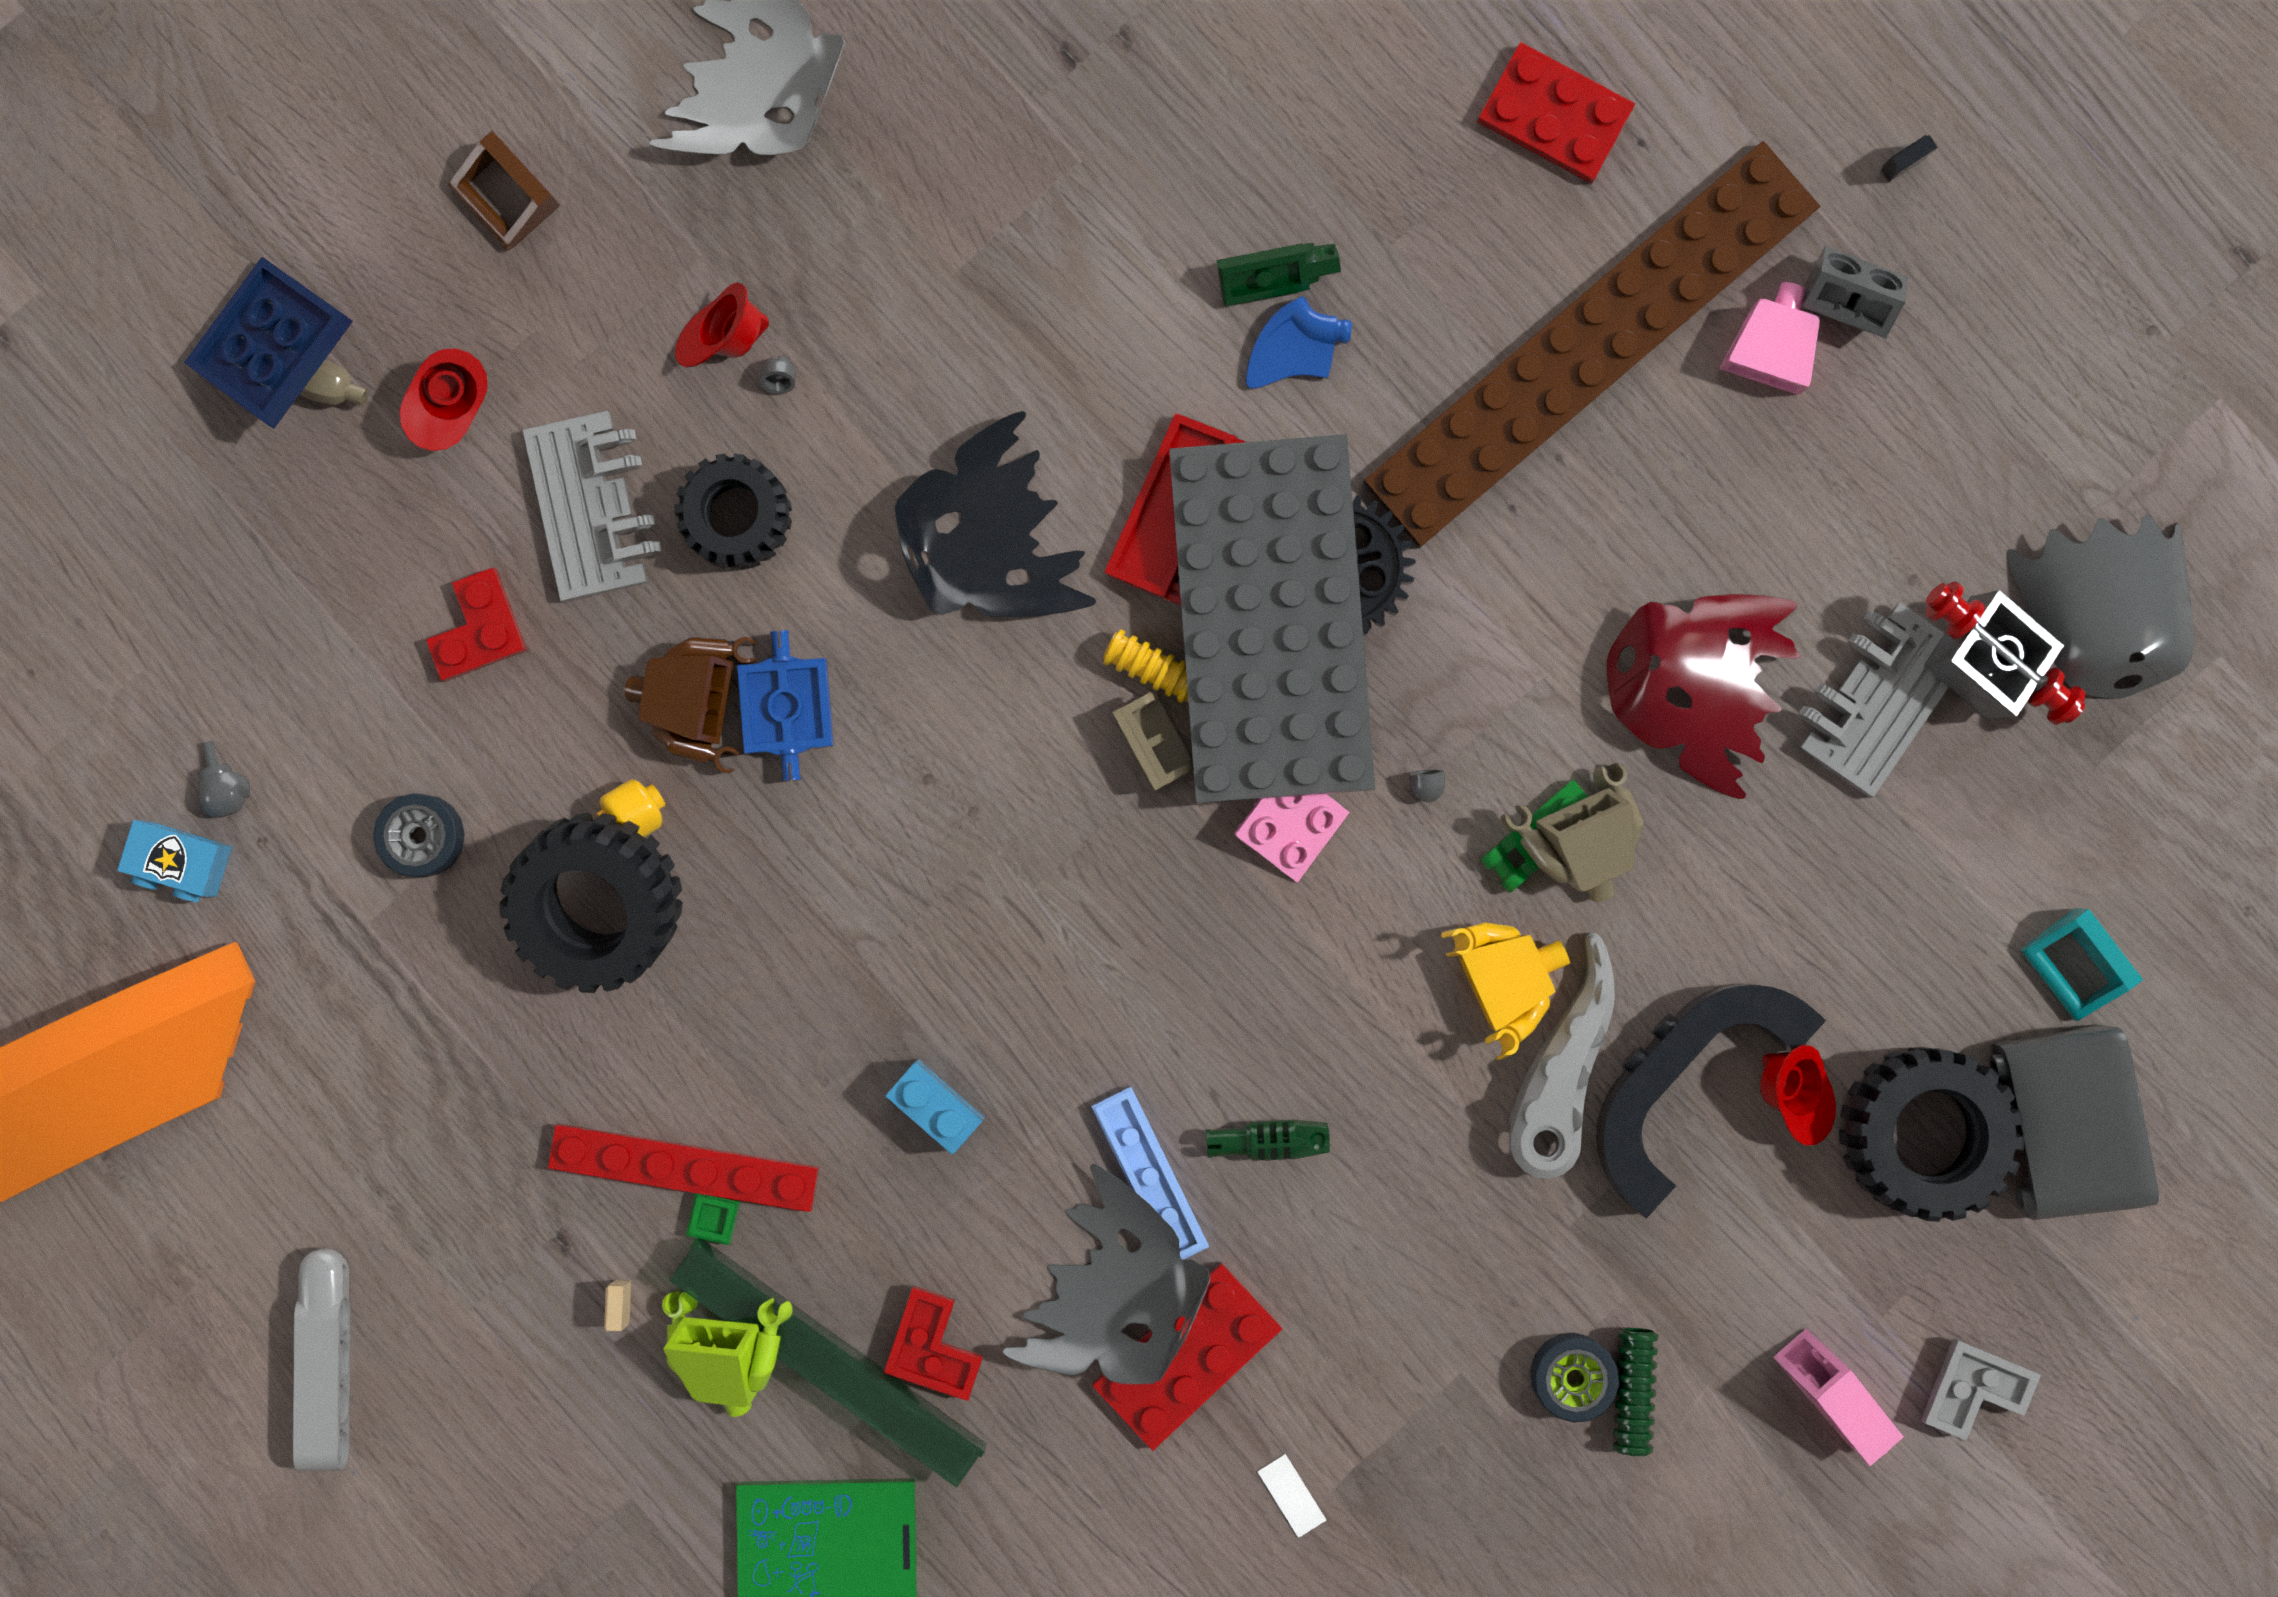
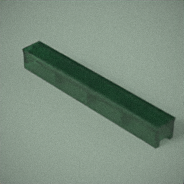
[669,1238,987,1488]

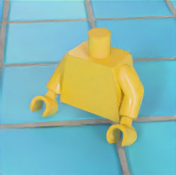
[1441,922,1570,1060]

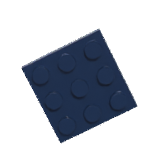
[184,257,353,429]

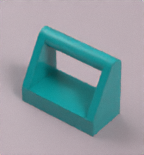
[2021,908,2143,1021]

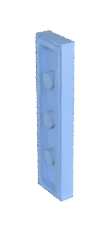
[1091,1086,1209,1260]

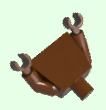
[624,637,756,773]

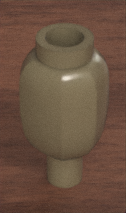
[299,360,369,406]

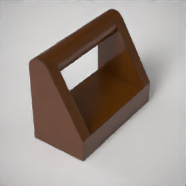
[448,130,560,250]

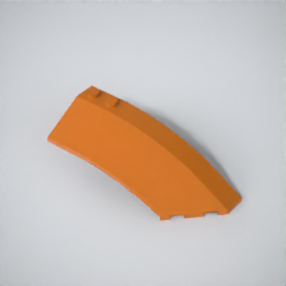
[0,942,256,1203]

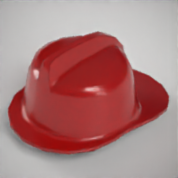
[675,282,769,368]
[399,348,488,451]
[1760,1045,1836,1145]

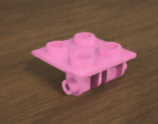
[1234,794,1350,883]

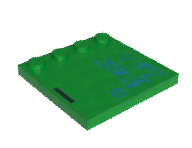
[736,1478,918,1597]

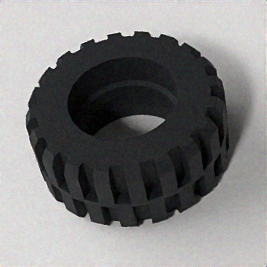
[499,813,683,993]
[1839,1047,2025,1222]

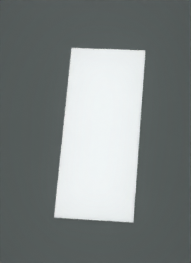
[1257,1454,1326,1538]

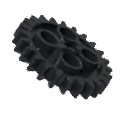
[1353,495,1416,636]

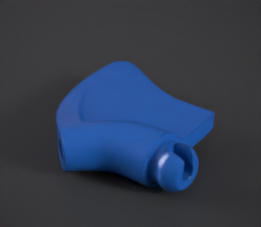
[1246,296,1352,389]

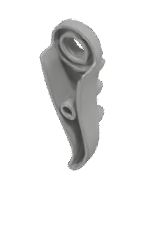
[1508,933,1615,1179]

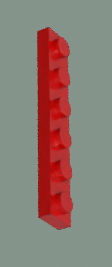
[548,1123,820,1212]

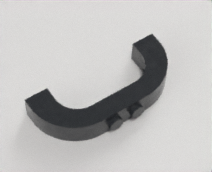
[1596,984,1826,1219]

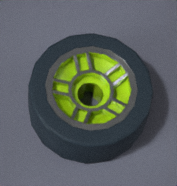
[1530,1333,1619,1423]

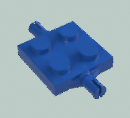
[737,630,834,782]

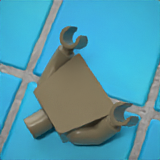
[1500,763,1644,902]

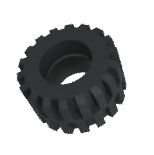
[674,453,792,570]

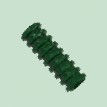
[1613,1328,1659,1456]

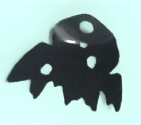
[894,411,1096,617]

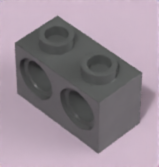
[1803,246,1908,339]

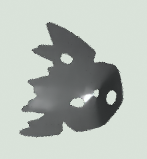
[1003,1164,1210,1384]

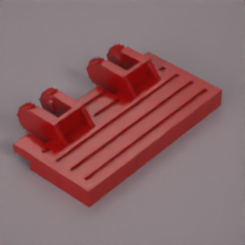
[1104,413,1246,606]

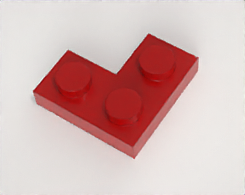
[426,567,527,682]
[884,1286,983,1401]

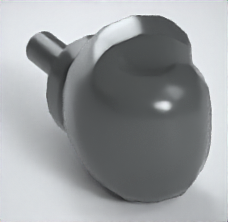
[198,741,250,818]

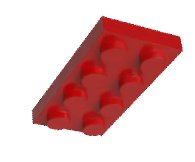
[1092,1262,1283,1451]

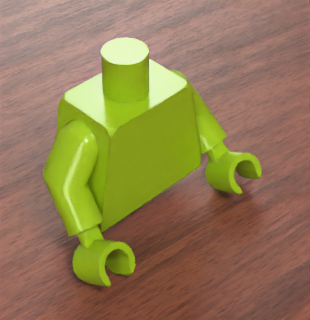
[662,1290,793,1417]

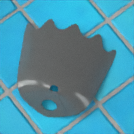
[2007,514,2194,699]

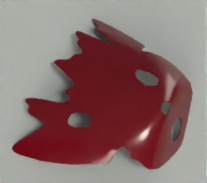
[1606,594,1801,799]

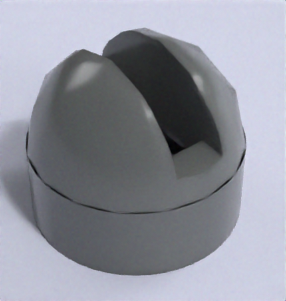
[760,355,796,394]
[1409,769,1445,802]

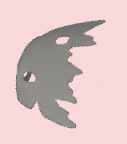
[650,0,845,155]

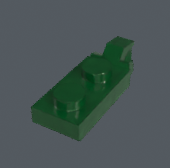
[1216,243,1341,306]

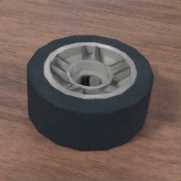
[373,793,465,878]

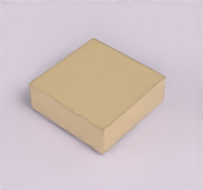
[604,1280,631,1331]

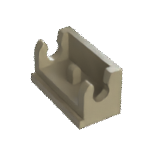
[1112,692,1194,792]

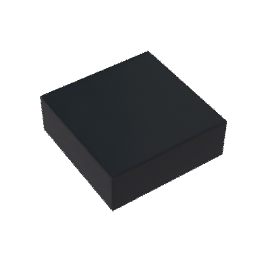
[1881,135,1938,182]

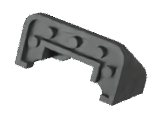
[1990,1024,2159,1220]

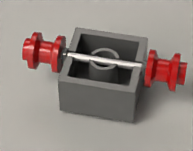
[1924,581,2086,725]

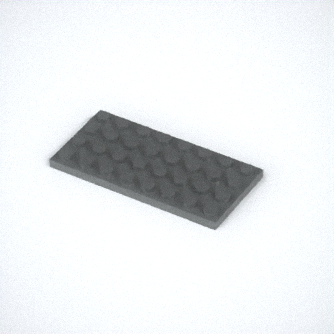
[1169,434,1375,804]

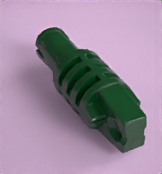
[1206,1119,1330,1161]

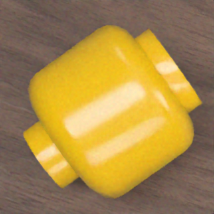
[596,779,666,837]

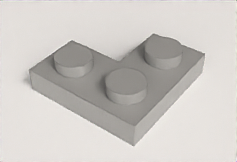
[1920,1338,2041,1441]

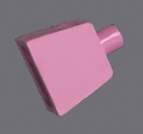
[1720,282,1820,395]

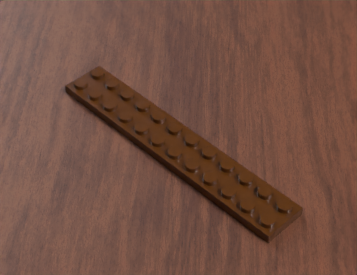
[1363,140,1821,548]

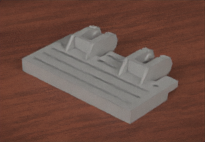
[523,411,661,602]
[1798,603,1949,798]

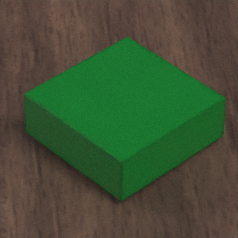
[686,1193,741,1245]

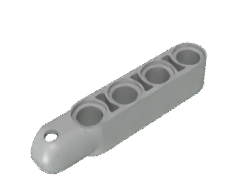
[293,1248,350,1471]

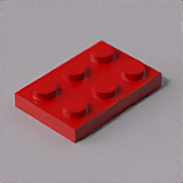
[1477,41,1636,184]

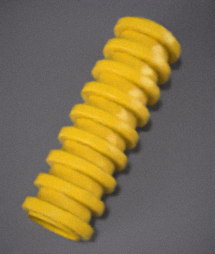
[1103,629,1188,703]

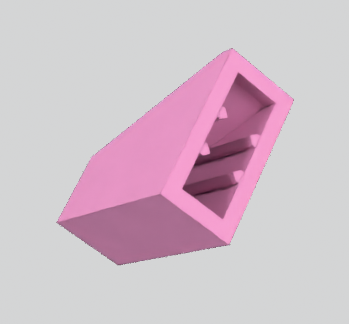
[1773,1329,1904,1466]

